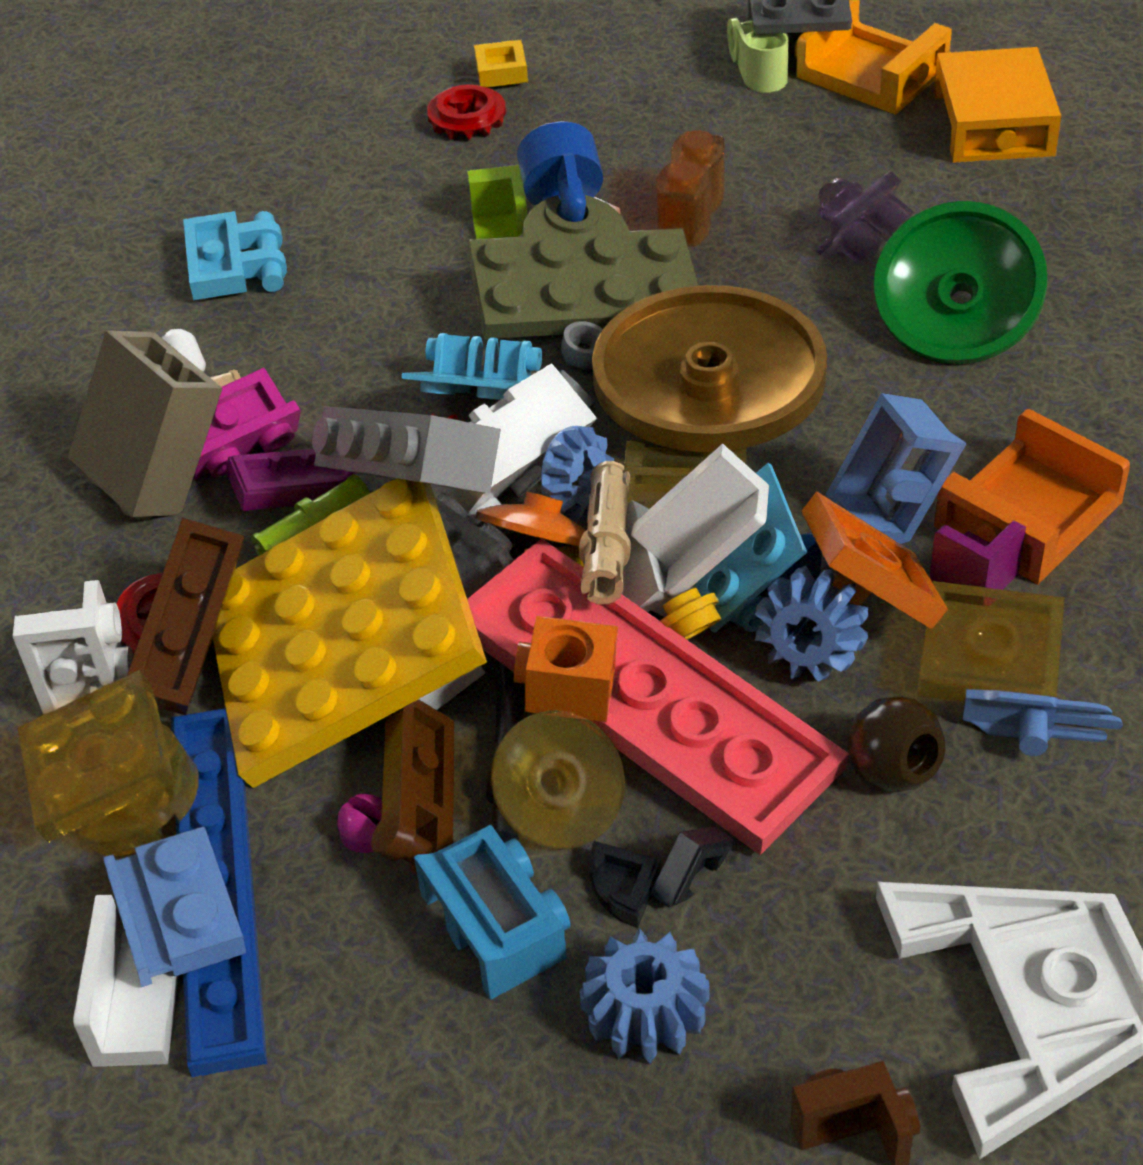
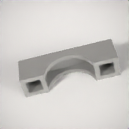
[312,406,501,494]

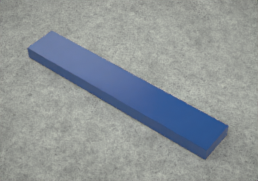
[171,708,267,1077]

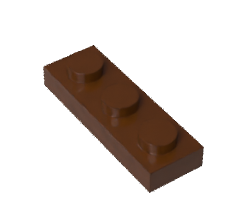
[122,517,244,715]

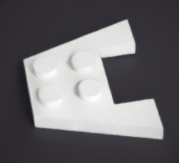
[876,882,1143,1159]

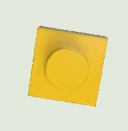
[474,40,528,87]

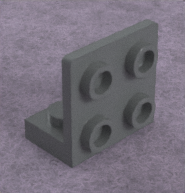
[747,0,852,34]

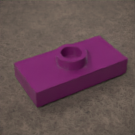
[226,449,356,511]

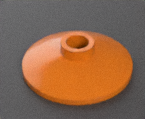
[475,492,587,546]

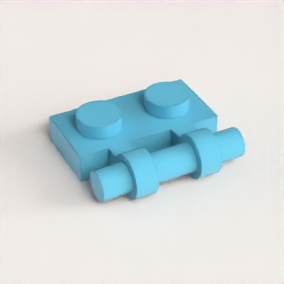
[183,211,287,300]

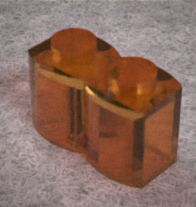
[656,130,725,247]

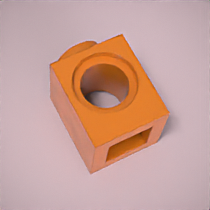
[514,616,618,722]

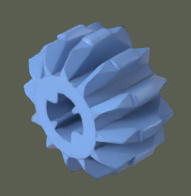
[755,566,868,682]
[580,927,709,1064]

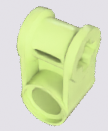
[727,18,788,93]

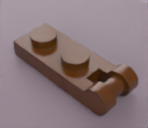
[371,699,454,875]

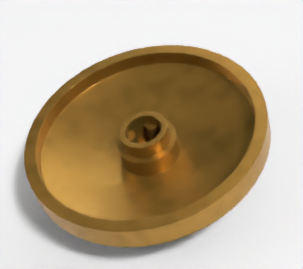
[592,285,827,452]

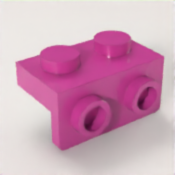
[193,368,301,480]

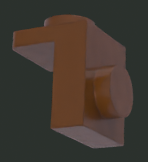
[790,1061,920,1165]

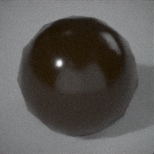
[848,697,945,792]

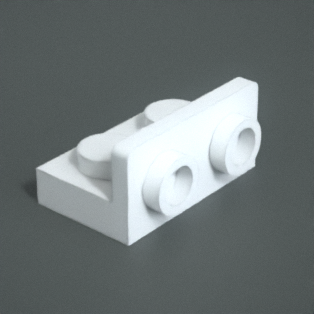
[13,580,134,719]

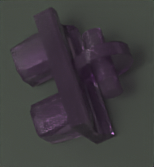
[816,170,914,266]

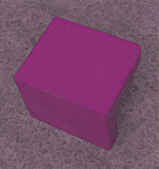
[930,520,1026,610]

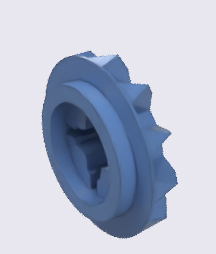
[541,426,614,523]

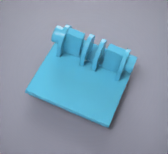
[402,333,542,400]
[695,463,807,633]

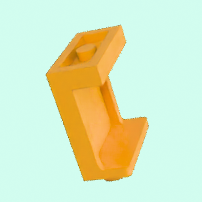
[794,0,952,115]
[934,47,1061,163]

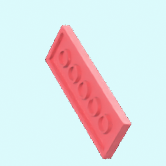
[467,538,849,855]

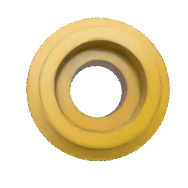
[660,588,721,640]

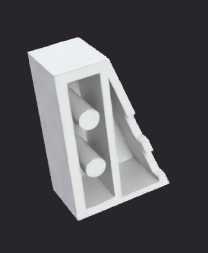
[431,363,597,533]

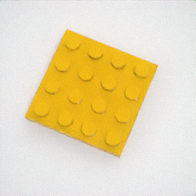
[213,479,487,788]

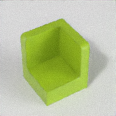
[467,165,527,239]

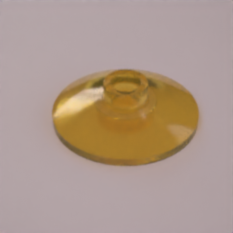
[491,710,625,850]

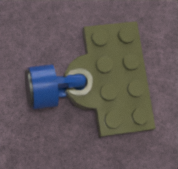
[467,121,698,339]

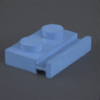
[103,826,246,987]

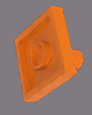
[801,491,948,629]

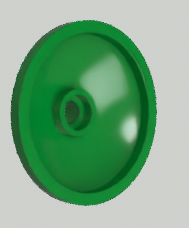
[874,201,1048,364]

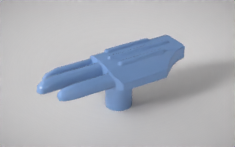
[963,689,1123,756]

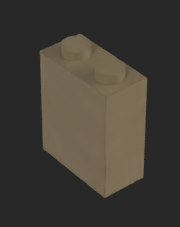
[68,331,222,520]

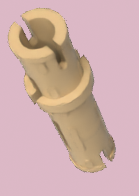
[579,461,631,604]

